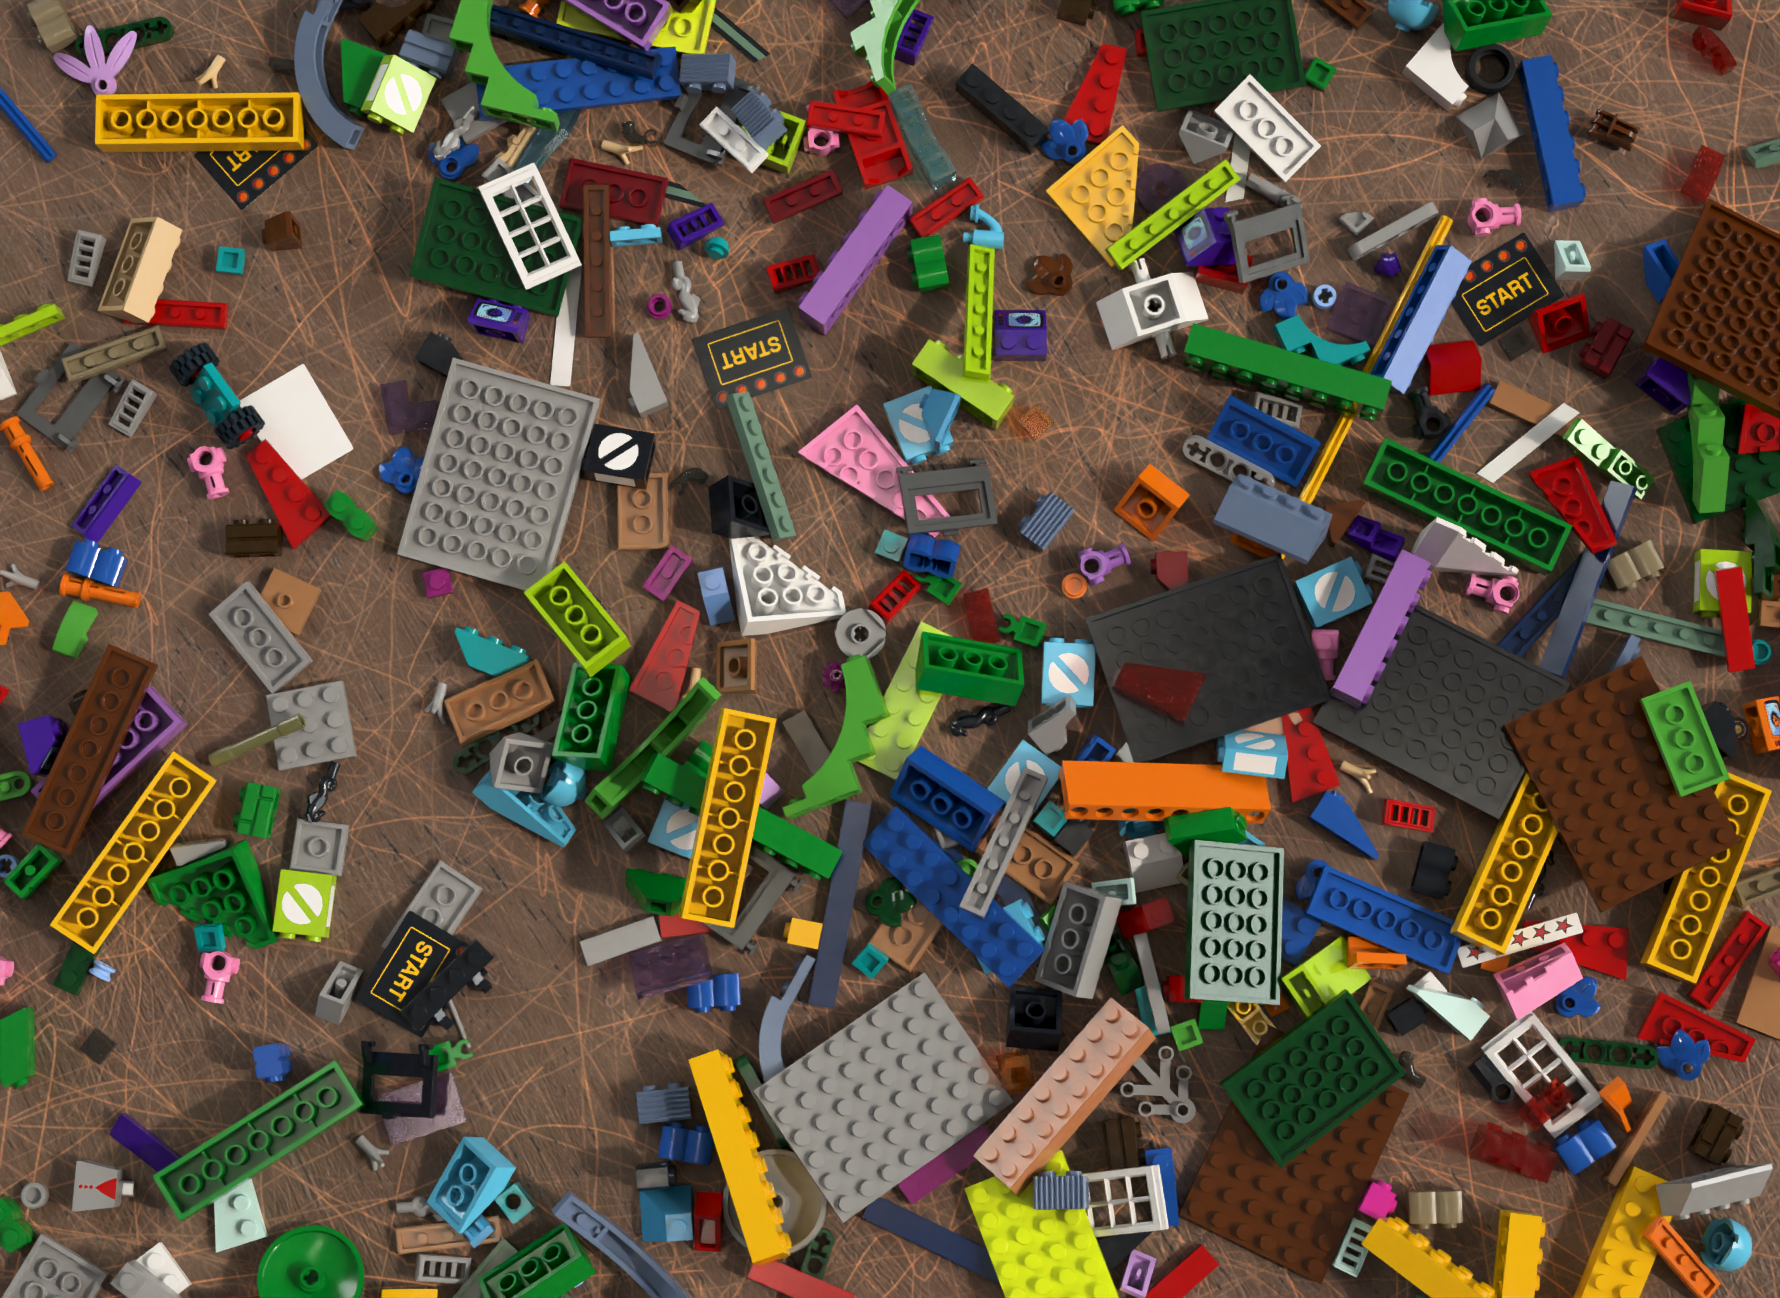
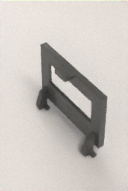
[663,77,761,166]
[1224,193,1310,283]
[16,342,126,453]
[896,458,998,536]
[702,843,804,956]

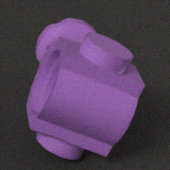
[1077,543,1131,587]

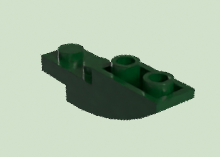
[1742,495,1780,600]

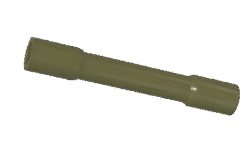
[208,713,306,768]

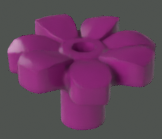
[821,660,846,693]

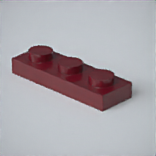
[763,169,843,224]

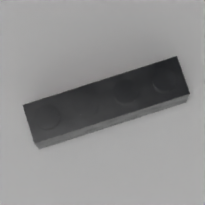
[955,63,1049,155]

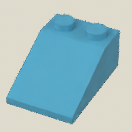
[427,1137,516,1233]

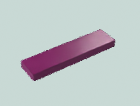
[898,1124,991,1205]

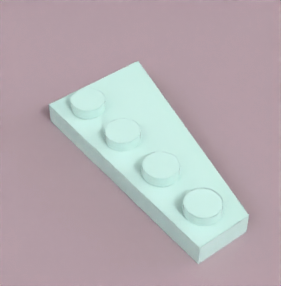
[214,1178,268,1253]

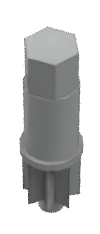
[1245,173,1303,209]

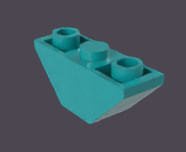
[455,626,531,677]

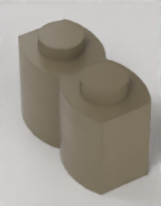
[26,0,78,54]
[1605,540,1664,593]
[1406,1190,1463,1229]

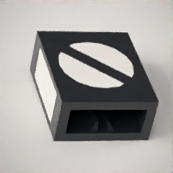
[581,423,657,490]

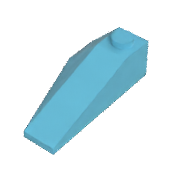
[472,769,577,847]

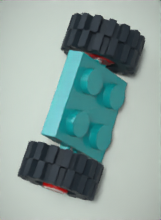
[169,342,265,449]

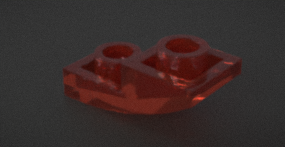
[1692,25,1737,76]
[1680,145,1725,204]
[963,588,1000,644]
[1516,1077,1575,1132]

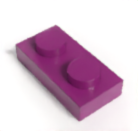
[642,545,693,602]

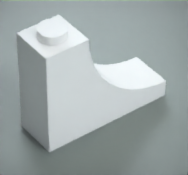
[1402,23,1468,111]

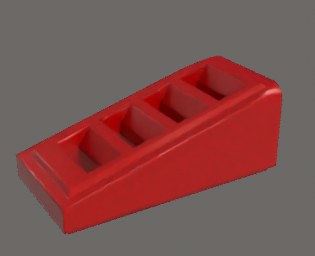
[766,254,820,294]
[868,570,923,626]
[1381,799,1436,833]

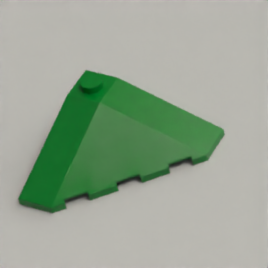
[146,839,278,950]

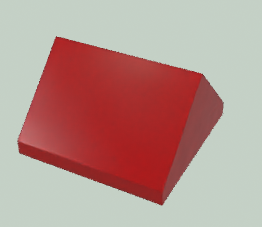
[1673,0,1732,31]
[1195,255,1253,294]
[1528,293,1590,354]
[1424,340,1482,396]

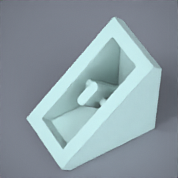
[1554,240,1591,280]
[1091,878,1137,906]

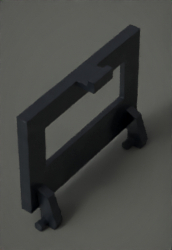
[360,1041,439,1120]

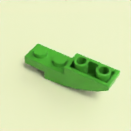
[1562,418,1655,500]

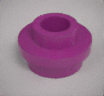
[646,294,672,320]

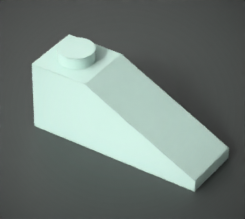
[1406,984,1490,1041]

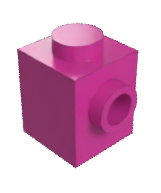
[1356,1179,1397,1220]

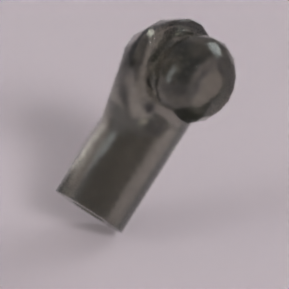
[1397,1051,1426,1089]

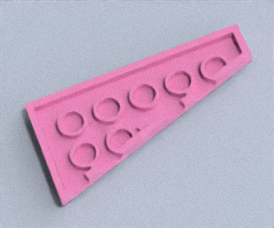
[798,405,950,539]

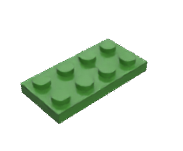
[1639,681,1730,797]

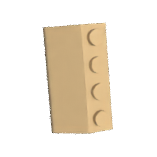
[97,217,182,323]

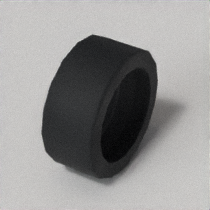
[1465,44,1516,95]

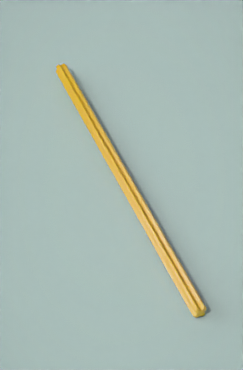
[1282,215,1453,559]

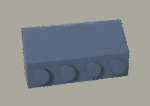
[1213,474,1333,564]

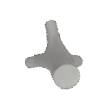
[0,564,40,590]
[424,682,448,725]
[355,1135,389,1171]

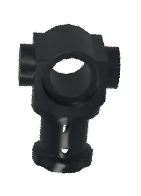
[1406,387,1451,440]

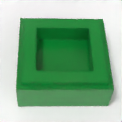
[1304,57,1337,92]

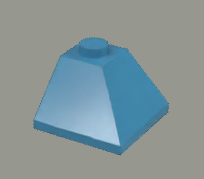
[919,389,961,452]
[639,1184,694,1242]

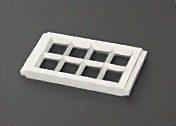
[478,163,581,290]
[1481,1011,1602,1138]
[1082,1165,1169,1237]

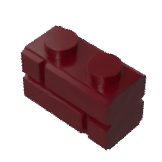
[1578,317,1634,379]

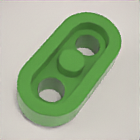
[0,771,33,803]

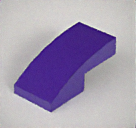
[1347,515,1405,562]

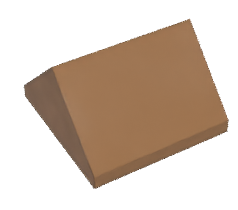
[716,638,757,694]

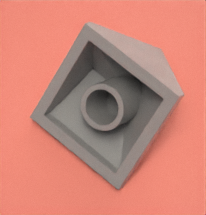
[1455,92,1525,160]
[1175,109,1234,164]
[489,732,554,794]

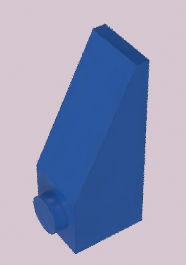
[1307,790,1379,861]
[1144,1146,1179,1226]

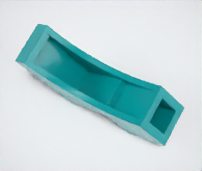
[1272,314,1370,366]

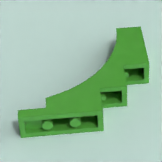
[449,0,560,132]
[782,654,890,820]

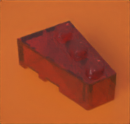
[1111,662,1207,723]
[1468,1122,1558,1183]

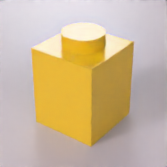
[783,918,823,950]

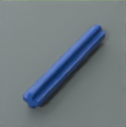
[0,87,57,163]
[1427,383,1495,463]

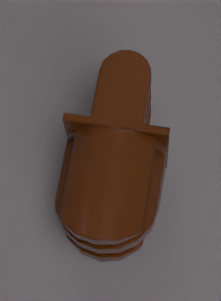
[1586,109,1640,151]

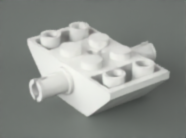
[1096,258,1208,359]

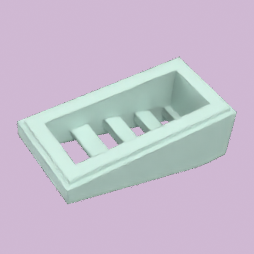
[1331,1217,1373,1278]

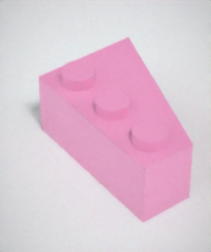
[1493,942,1583,1020]

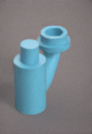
[963,204,1004,250]

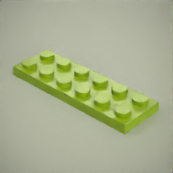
[858,621,952,781]

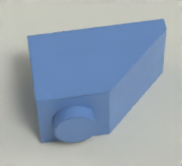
[697,567,735,626]

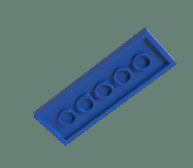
[1304,865,1462,974]

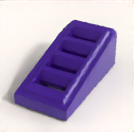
[894,9,934,66]
[667,203,725,251]

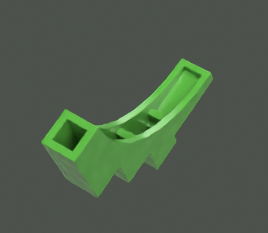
[850,0,920,95]
[1686,371,1730,513]
[584,677,721,819]

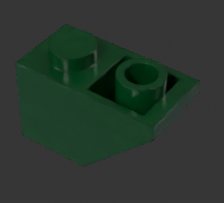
[1104,932,1145,996]

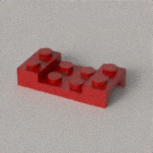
[832,80,913,190]

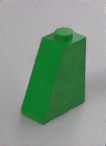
[341,38,387,118]
[1163,807,1247,859]
[0,1008,35,1090]

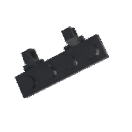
[400,938,494,1031]

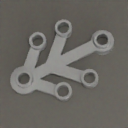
[1120,1046,1196,1123]

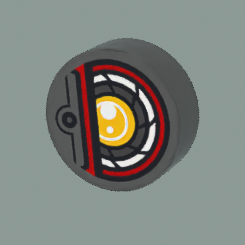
[1734,717,1750,743]

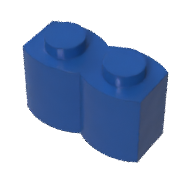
[903,534,961,578]
[65,538,128,588]
[686,973,742,1013]
[1552,1118,1616,1175]
[658,1121,714,1166]

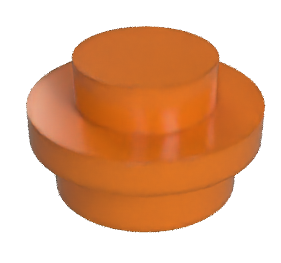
[1061,573,1087,599]

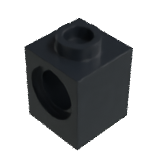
[1053,819,1094,857]
[1384,997,1428,1037]

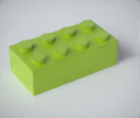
[912,339,1014,431]
[524,561,631,678]

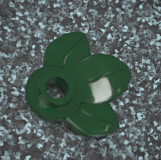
[865,877,917,927]

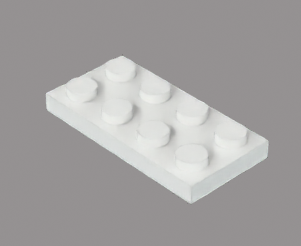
[1213,75,1321,183]

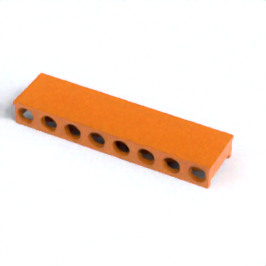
[1058,760,1271,824]

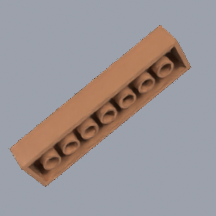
[973,997,1156,1197]

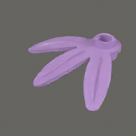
[53,25,137,95]

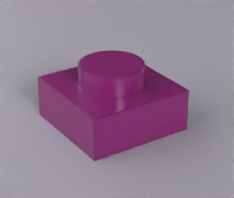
[422,568,454,599]

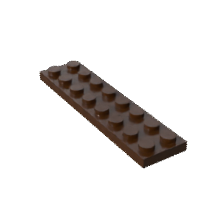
[21,644,158,856]

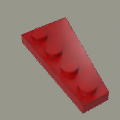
[1064,44,1127,145]
[1735,404,1780,455]
[246,439,333,549]
[1529,455,1617,554]
[629,600,701,713]
[1282,707,1340,803]
[1523,920,1629,981]
[1636,991,1756,1063]

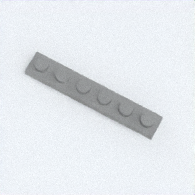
[959,767,1048,919]

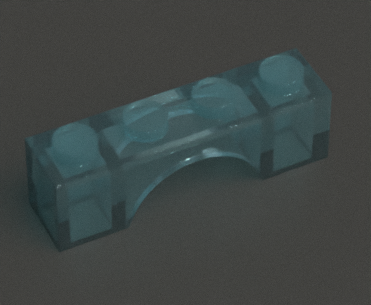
[888,83,956,190]

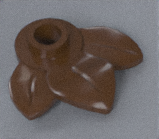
[1025,254,1073,296]

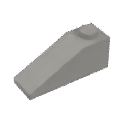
[628,332,669,418]
[110,1260,182,1298]

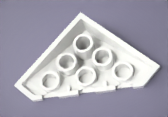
[1411,517,1519,577]
[729,536,846,636]

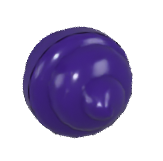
[1374,252,1401,278]

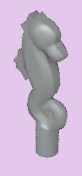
[433,106,479,161]
[671,261,701,324]
[396,1196,445,1222]

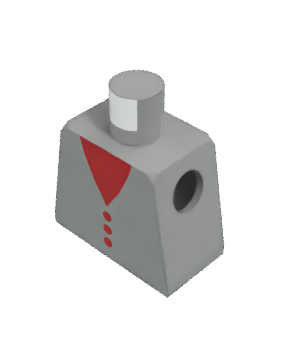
[72,1159,137,1212]

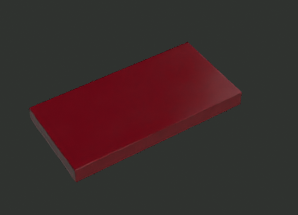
[559,158,669,227]

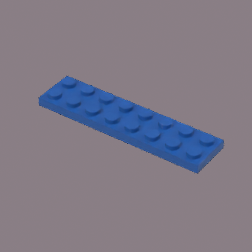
[476,47,681,121]
[863,806,1045,987]

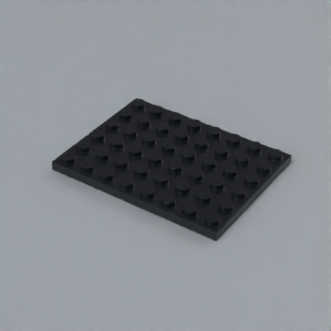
[1085,553,1332,763]
[1313,604,1571,821]

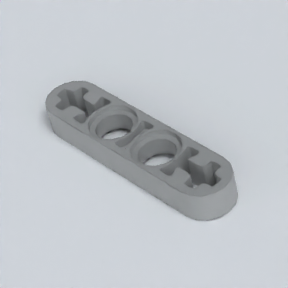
[1347,202,1439,261]
[1183,435,1275,487]
[1133,932,1170,1035]

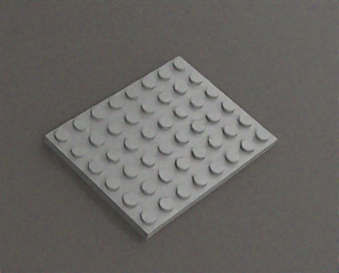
[397,358,601,591]
[753,972,1014,1223]

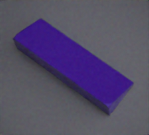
[71,464,141,543]
[109,1113,183,1172]

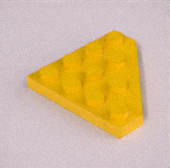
[1046,125,1139,268]

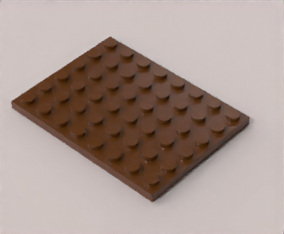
[1642,198,1780,419]
[1502,656,1740,913]
[1178,1024,1410,1284]

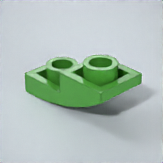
[52,600,98,660]

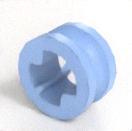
[1312,285,1336,310]
[0,855,20,878]
[89,959,116,982]

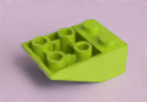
[724,109,807,175]
[1281,936,1372,1019]

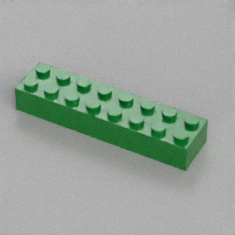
[1183,323,1392,422]
[1359,438,1572,576]
[639,752,843,881]
[152,1060,365,1221]

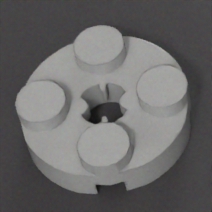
[834,608,886,658]

